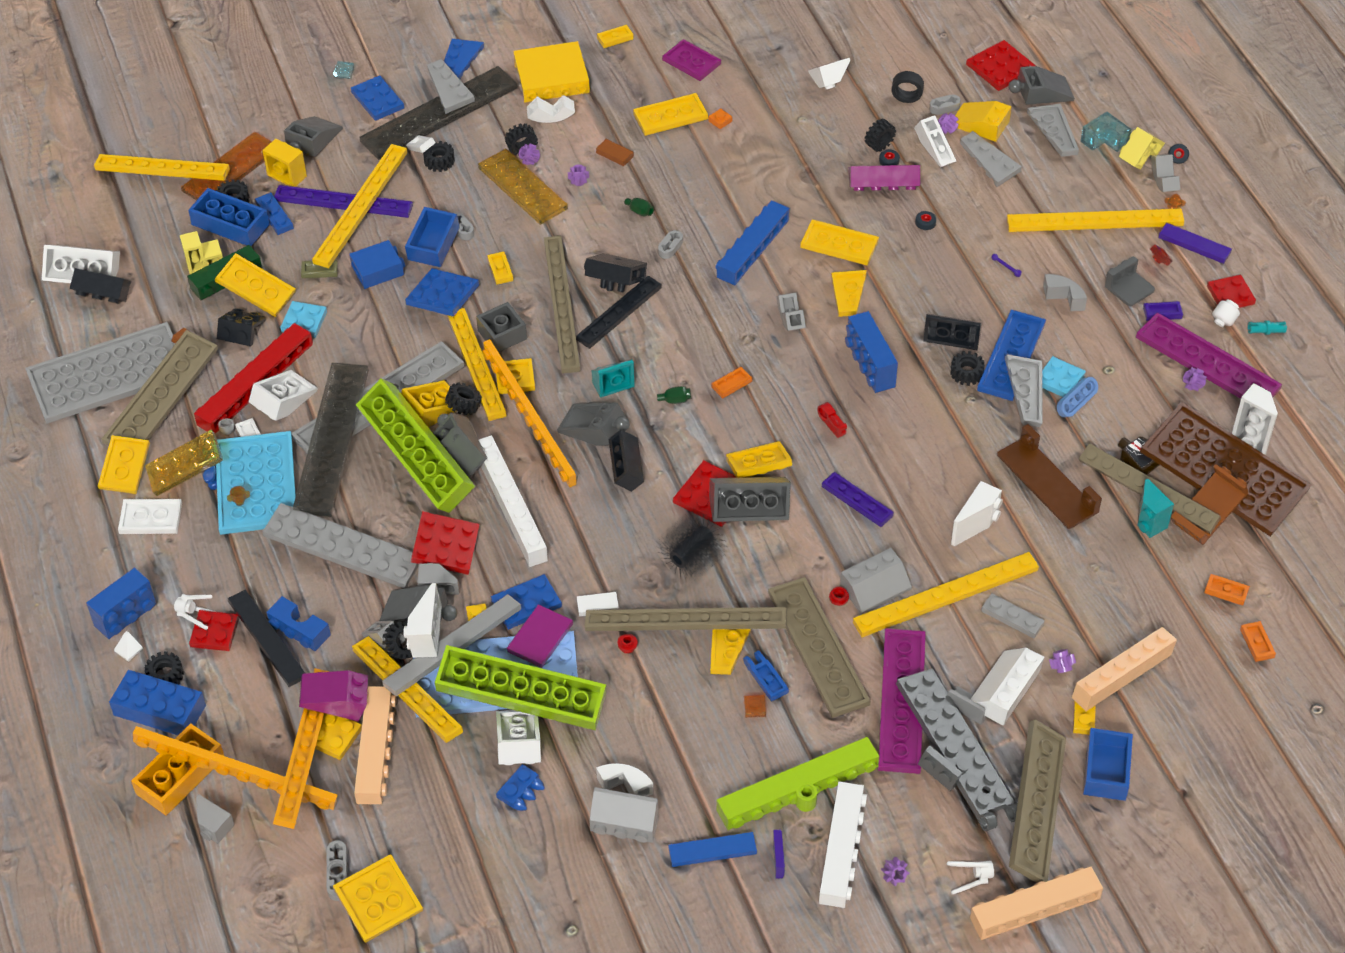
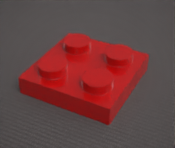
[1207,274,1256,308]
[189,610,239,651]

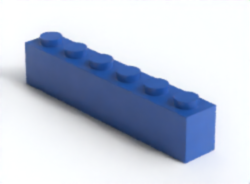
[716,200,790,285]

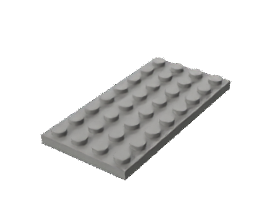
[25,322,175,424]

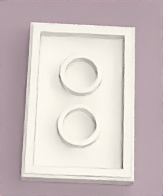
[118,499,182,534]

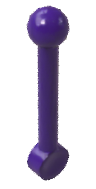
[991,254,1022,277]

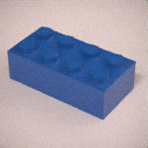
[188,188,270,246]
[845,311,898,393]
[109,670,206,735]

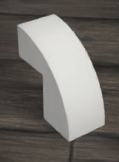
[527,95,575,123]
[596,764,653,797]

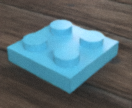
[280,301,327,338]
[1042,356,1086,397]

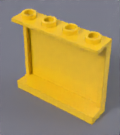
[513,41,590,103]

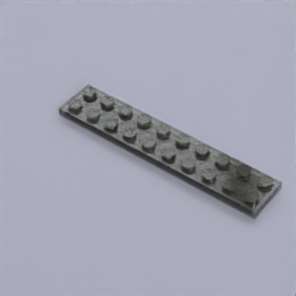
[359,66,518,160]
[293,362,369,517]

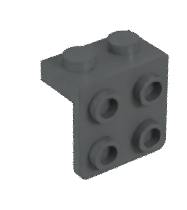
[1105,256,1155,307]
[918,746,963,791]

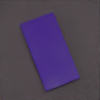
[1143,301,1183,321]
[773,830,785,879]

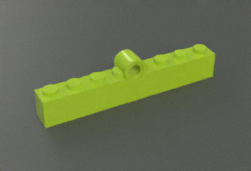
[716,737,879,830]

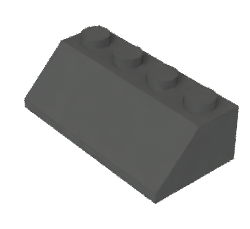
[709,477,791,522]

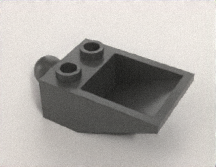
[1008,66,1075,104]
[284,116,343,157]
[557,403,630,446]
[433,413,487,478]
[379,585,457,624]

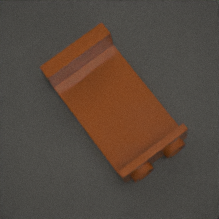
[1171,464,1249,545]

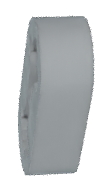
[929,95,961,115]
[454,213,474,240]
[658,230,683,259]

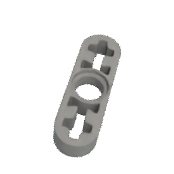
[326,840,347,901]

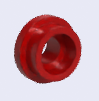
[829,587,849,606]
[617,634,638,653]

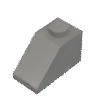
[418,563,459,595]
[361,621,405,652]
[196,794,234,844]

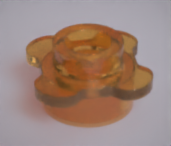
[1165,194,1186,209]
[227,486,250,506]

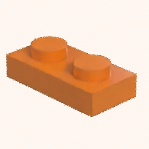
[1204,574,1250,606]
[1240,621,1276,662]

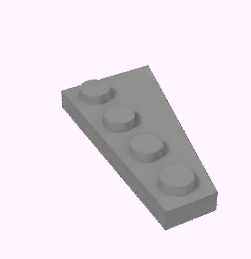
[427,59,475,114]
[1027,104,1079,157]
[960,131,1022,187]
[1005,354,1042,427]

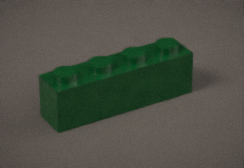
[187,245,262,300]

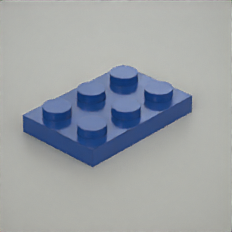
[351,75,404,121]
[491,574,562,630]

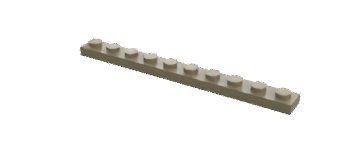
[544,236,580,374]
[585,607,787,631]

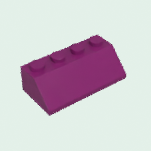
[848,165,920,191]

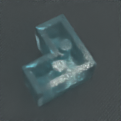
[1080,112,1132,152]

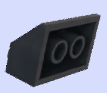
[923,314,982,351]

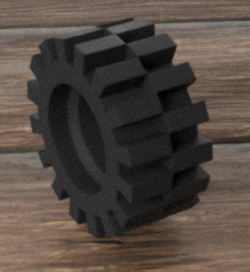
[864,118,896,152]
[505,123,538,156]
[423,141,455,172]
[216,179,250,202]
[950,351,985,386]
[445,382,482,415]
[382,622,412,659]
[144,651,184,685]

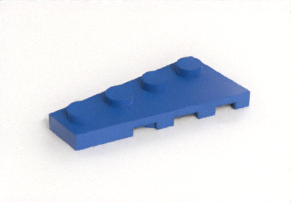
[444,39,484,79]

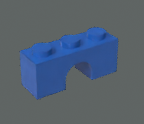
[266,596,331,651]

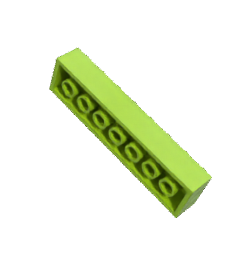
[356,378,475,513]
[434,645,606,731]

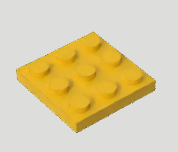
[333,854,423,943]

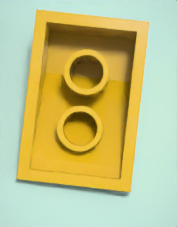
[955,101,1012,142]
[401,380,456,427]

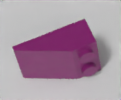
[299,670,368,721]

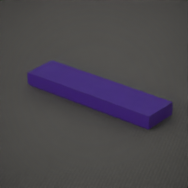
[1159,223,1232,264]
[822,472,894,527]

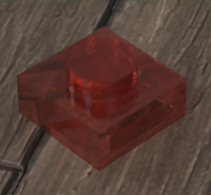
[1150,245,1173,266]

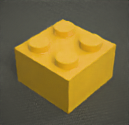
[262,139,307,187]

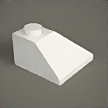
[808,58,850,89]

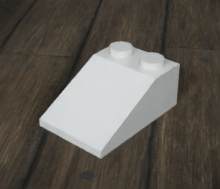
[249,370,318,421]
[951,481,1003,546]
[404,583,442,658]
[496,710,541,765]

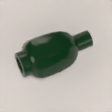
[624,198,654,217]
[657,386,691,404]

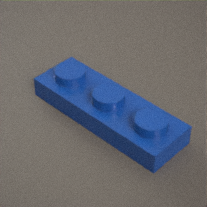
[255,192,294,235]

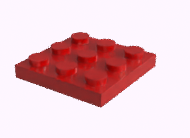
[966,40,1036,91]
[673,460,737,527]
[411,511,479,575]

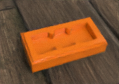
[711,367,752,399]

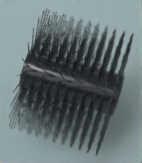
[656,511,727,583]

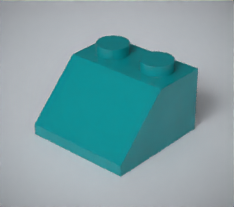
[1137,479,1174,538]

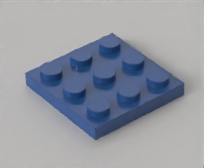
[405,268,479,317]

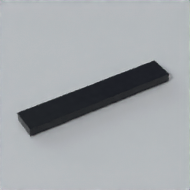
[576,276,662,349]
[228,589,305,687]

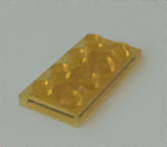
[145,430,223,496]

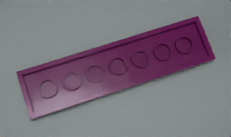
[1136,312,1282,399]
[878,628,926,774]

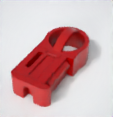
[817,402,847,438]

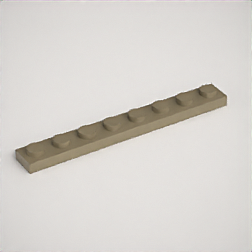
[1079,443,1221,534]

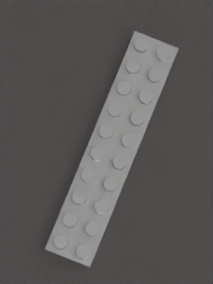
[291,341,464,460]

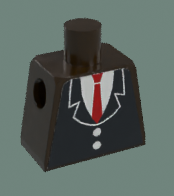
[1118,437,1160,475]

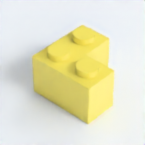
[1119,127,1165,170]
[180,231,223,274]

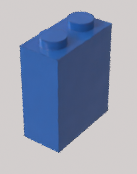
[349,240,405,289]

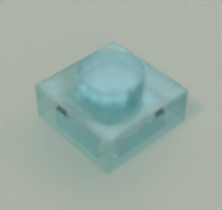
[333,61,354,79]

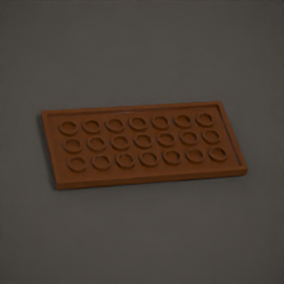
[1140,402,1312,537]

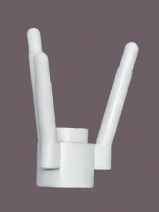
[174,594,216,630]
[947,861,994,894]

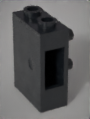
[584,253,647,292]

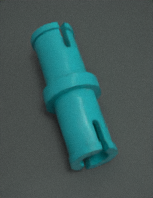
[1247,320,1287,335]

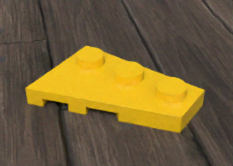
[831,270,867,317]
[710,629,751,675]

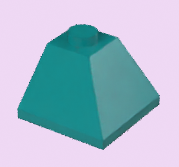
[591,360,635,398]

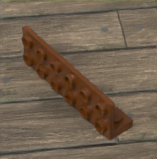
[997,424,1102,529]

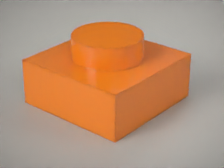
[708,108,732,129]

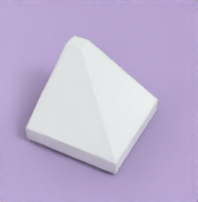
[114,631,143,662]

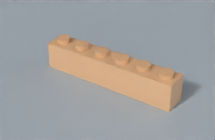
[1072,627,1177,711]
[354,686,396,804]
[970,867,1103,940]

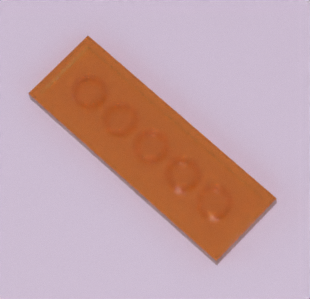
[181,131,272,201]

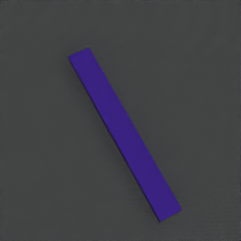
[274,185,413,218]

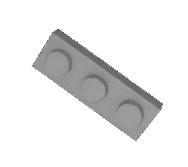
[981,594,1045,639]

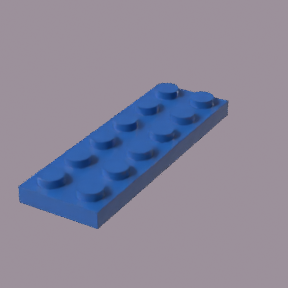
[977,310,1046,401]

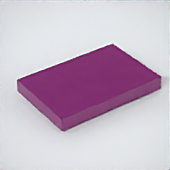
[662,39,721,81]
[507,604,573,668]

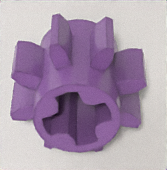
[938,113,959,134]
[519,144,540,165]
[568,165,589,186]
[1183,367,1207,391]
[1049,649,1076,673]
[881,857,910,886]

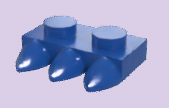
[496,764,545,811]

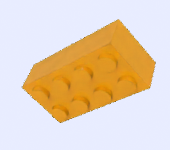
[131,723,224,816]

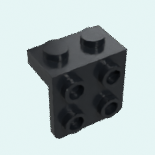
[216,308,265,346]

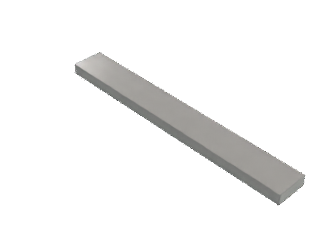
[382,594,521,696]

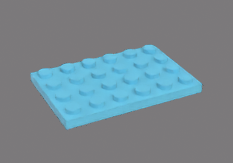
[215,431,297,535]

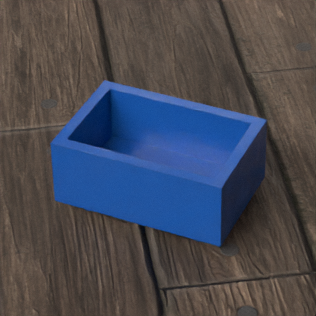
[405,207,460,268]
[86,567,156,639]
[1083,728,1133,801]

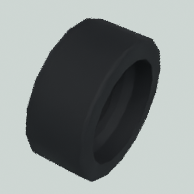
[891,71,924,103]

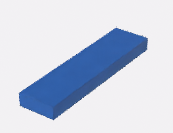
[668,832,757,867]

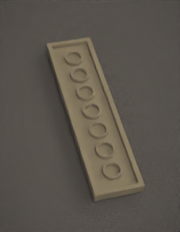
[101,330,218,446]
[768,577,870,718]
[1009,719,1066,883]

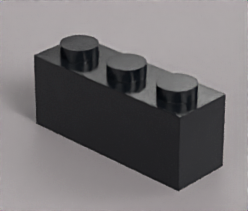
[69,268,131,304]
[608,429,644,492]

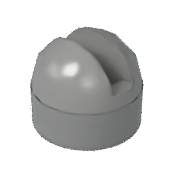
[218,418,234,435]

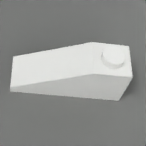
[914,115,956,168]

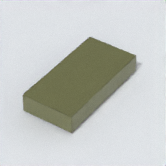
[301,260,338,278]

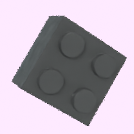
[476,302,527,352]

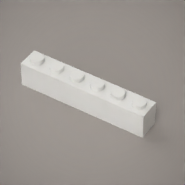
[819,782,867,908]

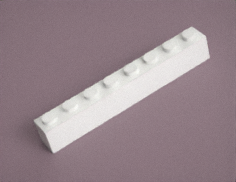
[479,435,548,567]

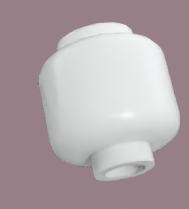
[1212,299,1240,327]

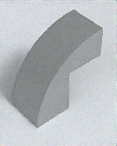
[1151,154,1180,192]
[1043,274,1087,311]
[776,293,806,331]

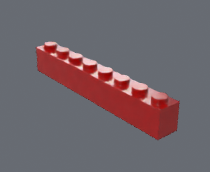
[194,323,313,435]

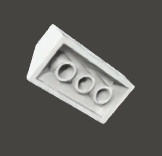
[42,245,120,283]
[1232,383,1278,455]
[970,648,1044,725]

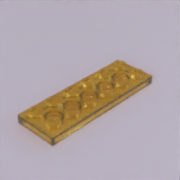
[478,148,568,225]

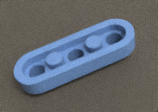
[1057,377,1098,418]

